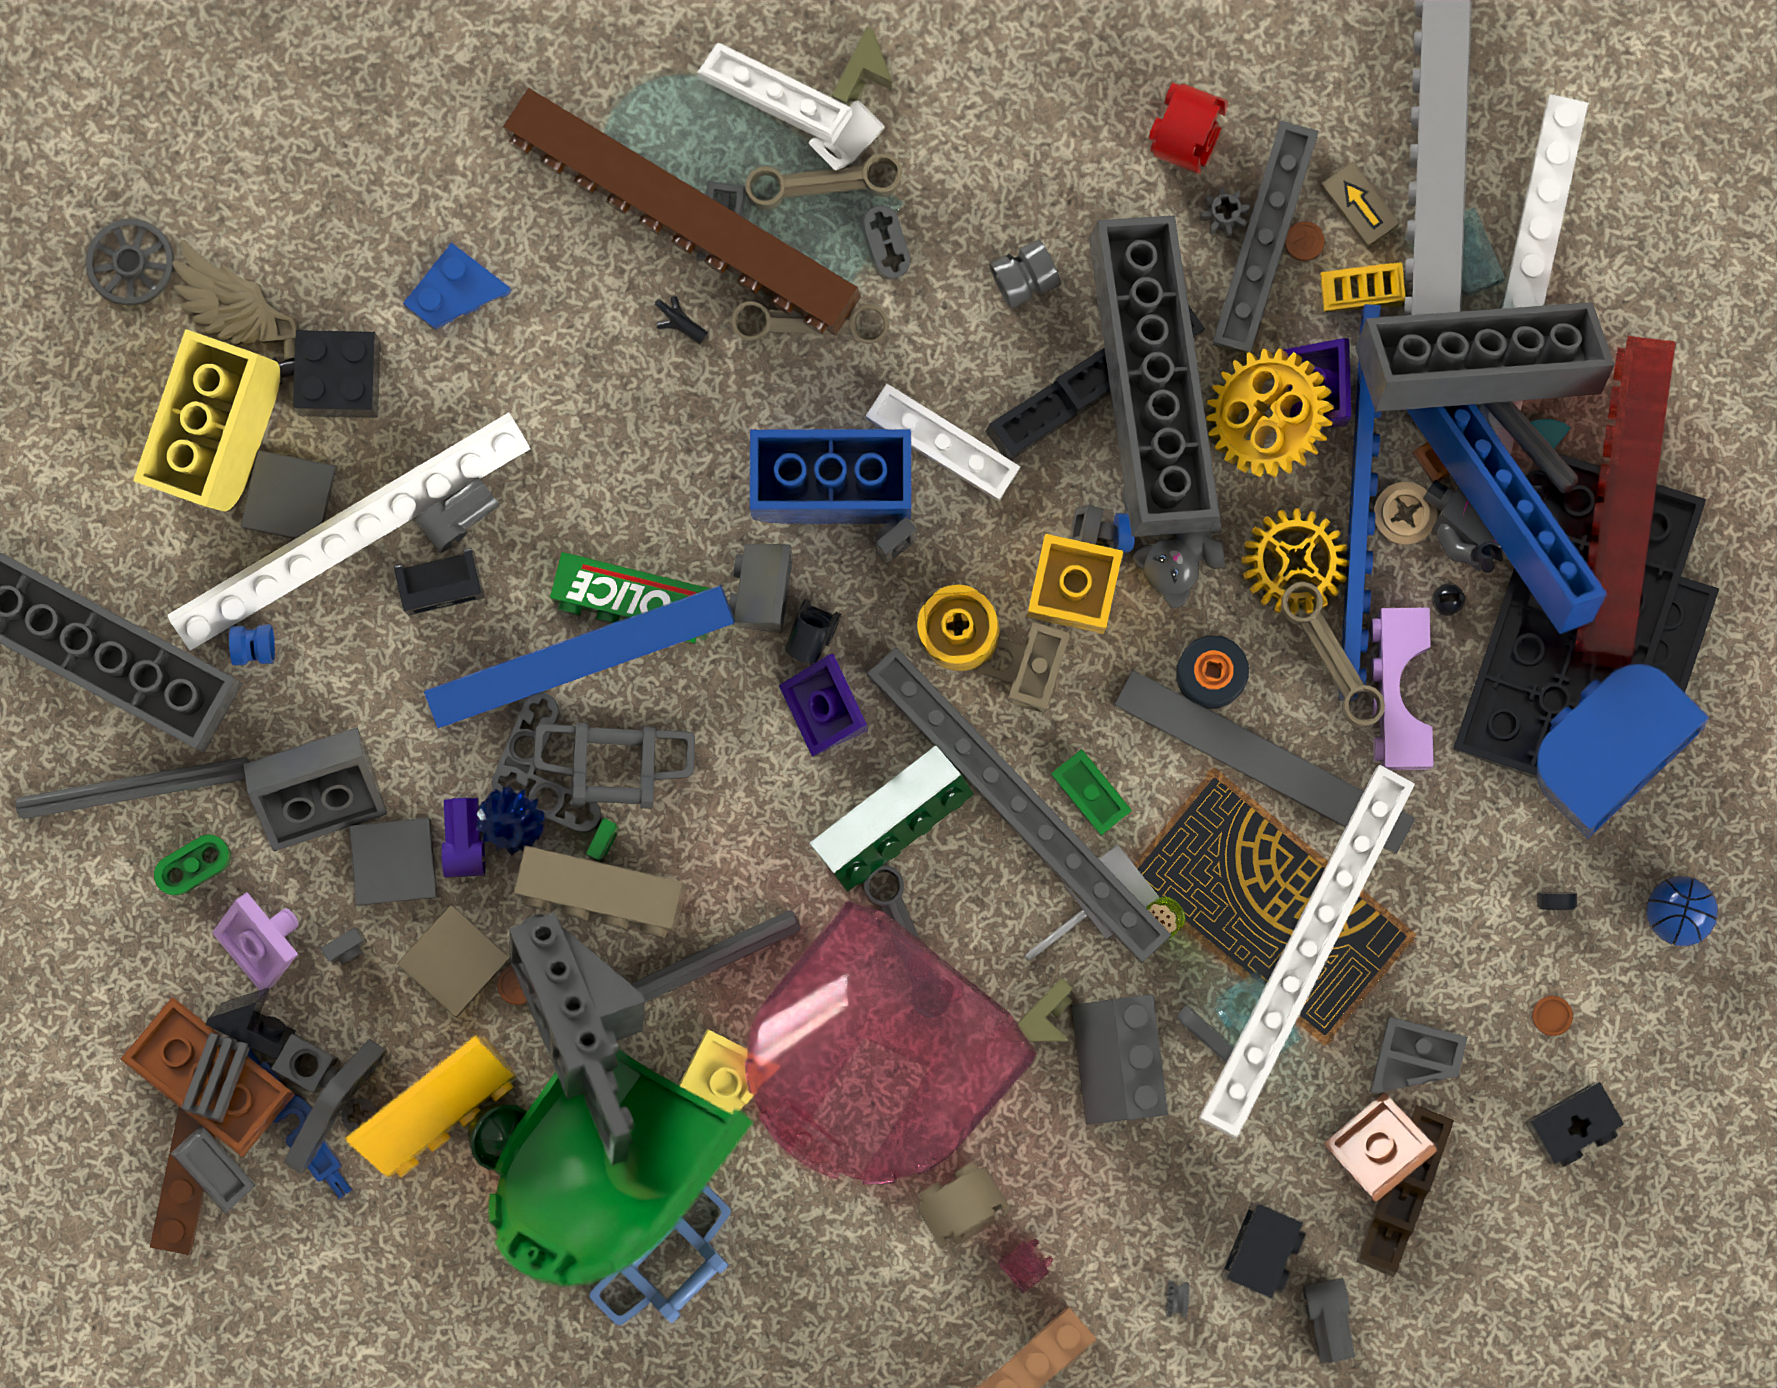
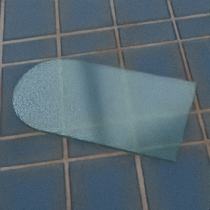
[605,75,904,300]

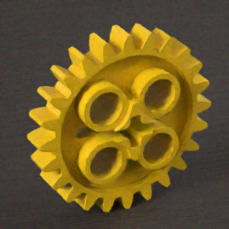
[1206,348,1334,477]

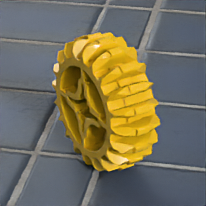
[1241,508,1349,616]

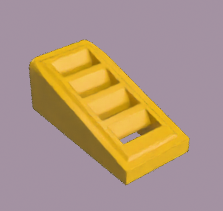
[1320,262,1406,312]

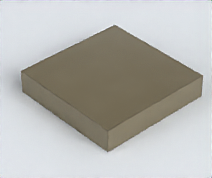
[397,905,509,1018]

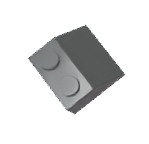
[729,544,793,634]

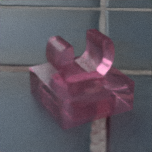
[997,1239,1053,1293]

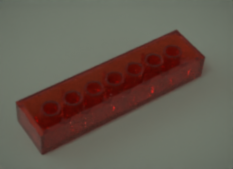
[1575,336,1676,668]

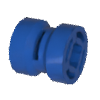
[229,624,275,666]

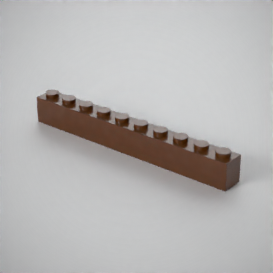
[503,87,861,336]

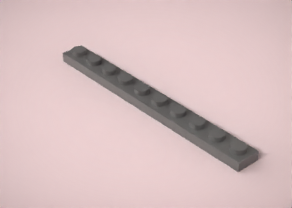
[867,647,1171,964]

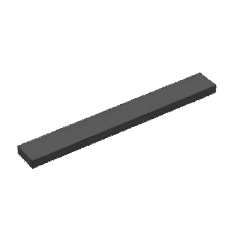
[1114,670,1415,854]

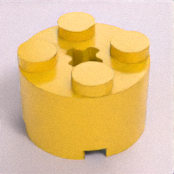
[917,585,1000,671]

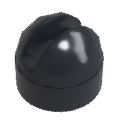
[1432,583,1465,616]

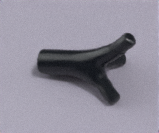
[655,296,709,345]

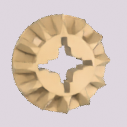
[1373,482,1437,546]

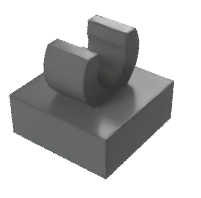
[1069,505,1117,545]

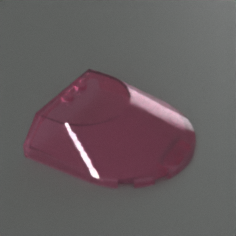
[745,901,1037,1185]

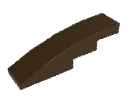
[1356,1105,1454,1277]

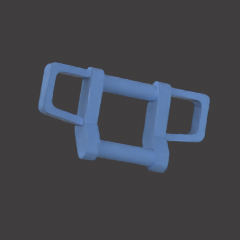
[589,1185,731,1325]

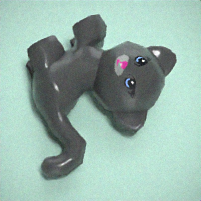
[1123,489,1225,608]

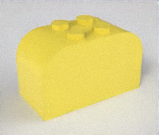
[133,329,280,512]

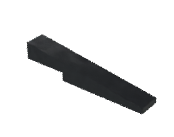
[985,305,1205,461]

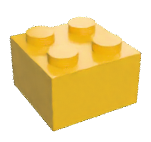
[1027,534,1123,634]

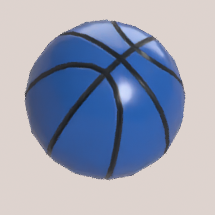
[1647,876,1718,946]

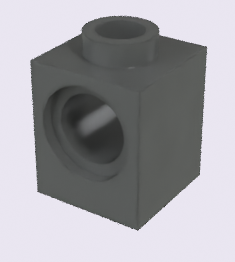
[272,1034,339,1093]

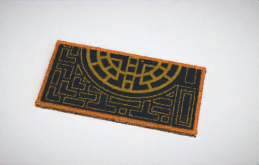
[1134,767,1417,1046]

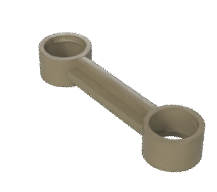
[745,153,902,210]
[731,300,890,344]
[1280,582,1385,728]

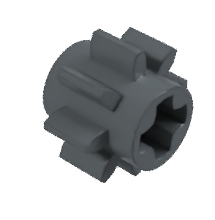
[1200,187,1250,238]

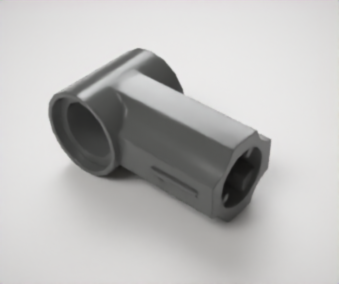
[416,477,500,553]
[1303,1278,1355,1363]

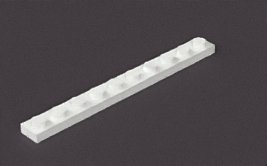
[1479,94,1588,455]
[168,413,531,651]
[1199,765,1415,1139]

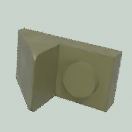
[832,27,892,106]
[1005,978,1073,1042]

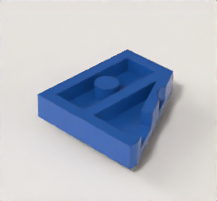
[403,242,512,330]

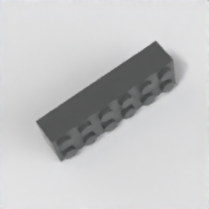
[1355,302,1615,412]

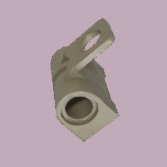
[977,622,1071,713]

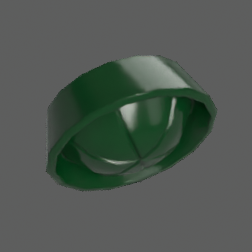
[468,1104,527,1170]

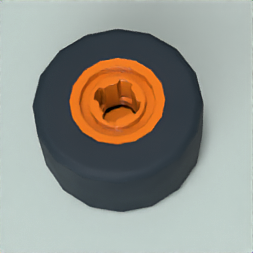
[1176,635,1249,709]

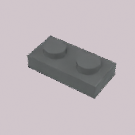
[876,517,917,565]

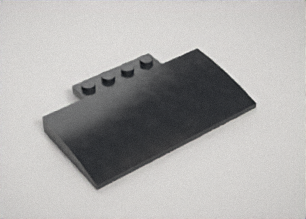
[1453,453,1720,779]

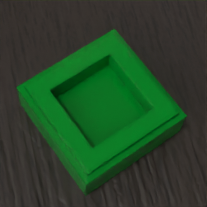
[586,818,620,862]

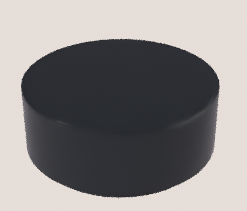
[1537,892,1577,910]

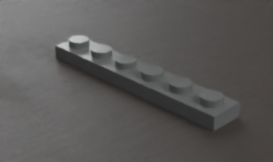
[1213,121,1318,355]

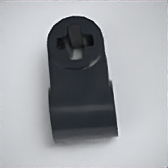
[785,598,842,663]

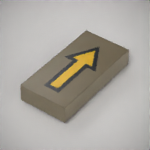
[1320,161,1400,248]

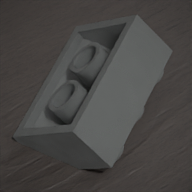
[243,727,387,851]
[1071,994,1168,1125]

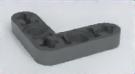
[491,692,602,833]
[284,1039,387,1174]

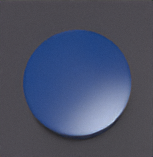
[1113,513,1135,553]

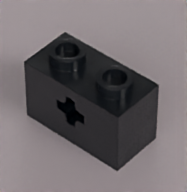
[1525,1082,1624,1167]

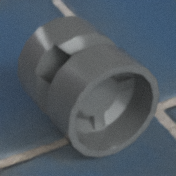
[989,239,1061,309]

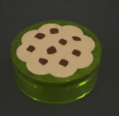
[1146,897,1185,938]

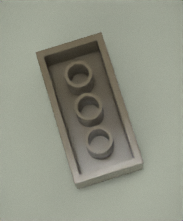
[514,846,687,938]

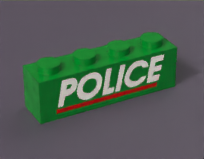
[550,552,710,644]

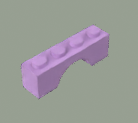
[1370,608,1433,770]

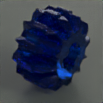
[476,785,545,856]

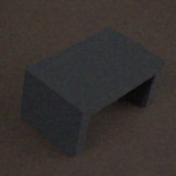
[394,548,485,616]

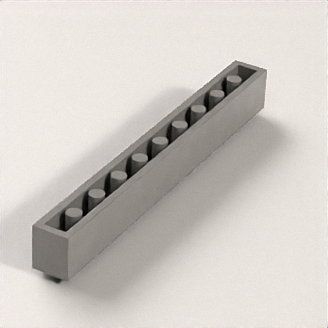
[1404,0,1472,316]

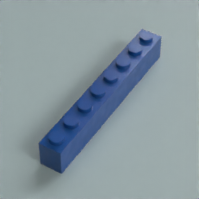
[1406,404,1607,633]

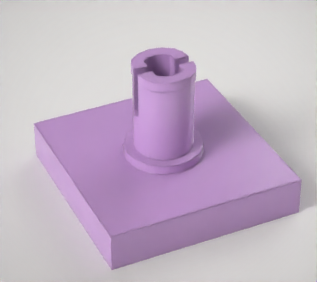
[212,893,298,990]

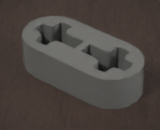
[861,205,910,280]

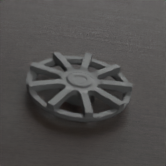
[86,219,174,306]

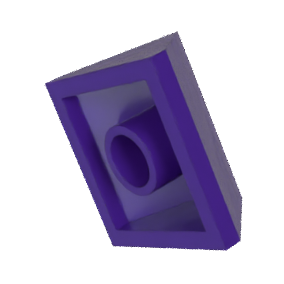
[1283,338,1351,427]
[779,654,868,757]

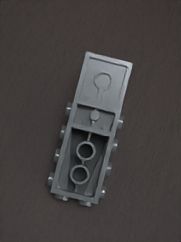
[509,912,645,1165]

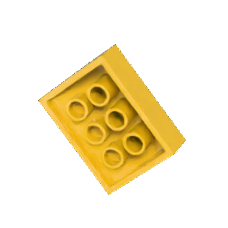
[345,1036,517,1178]

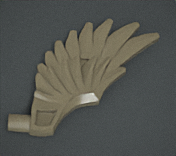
[172,240,300,361]

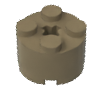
[917,1162,1011,1251]

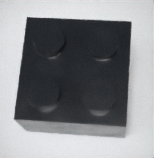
[293,330,381,418]
[1221,1202,1306,1298]

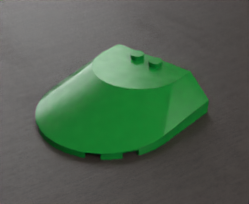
[488,1049,753,1286]

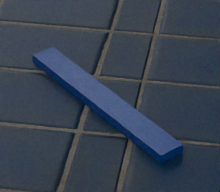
[424,585,735,728]

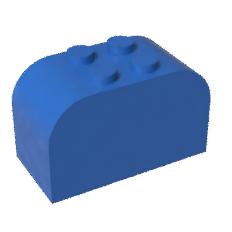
[750,429,911,524]
[1537,664,1709,839]

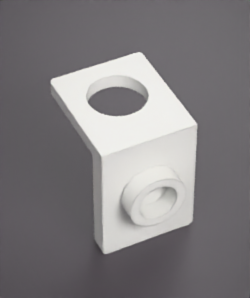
[809,100,885,170]

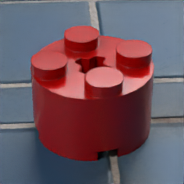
[1149,82,1228,174]

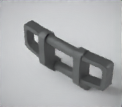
[533,723,695,809]

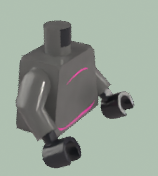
[1423,470,1550,573]

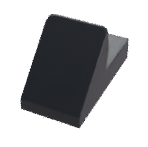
[205,988,296,1060]

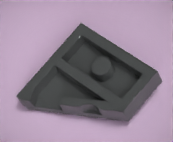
[1369,1017,1468,1094]

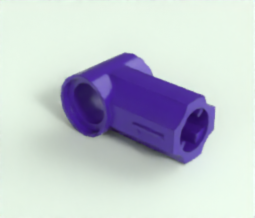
[442,798,486,878]

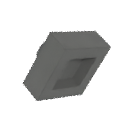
[320,927,368,965]

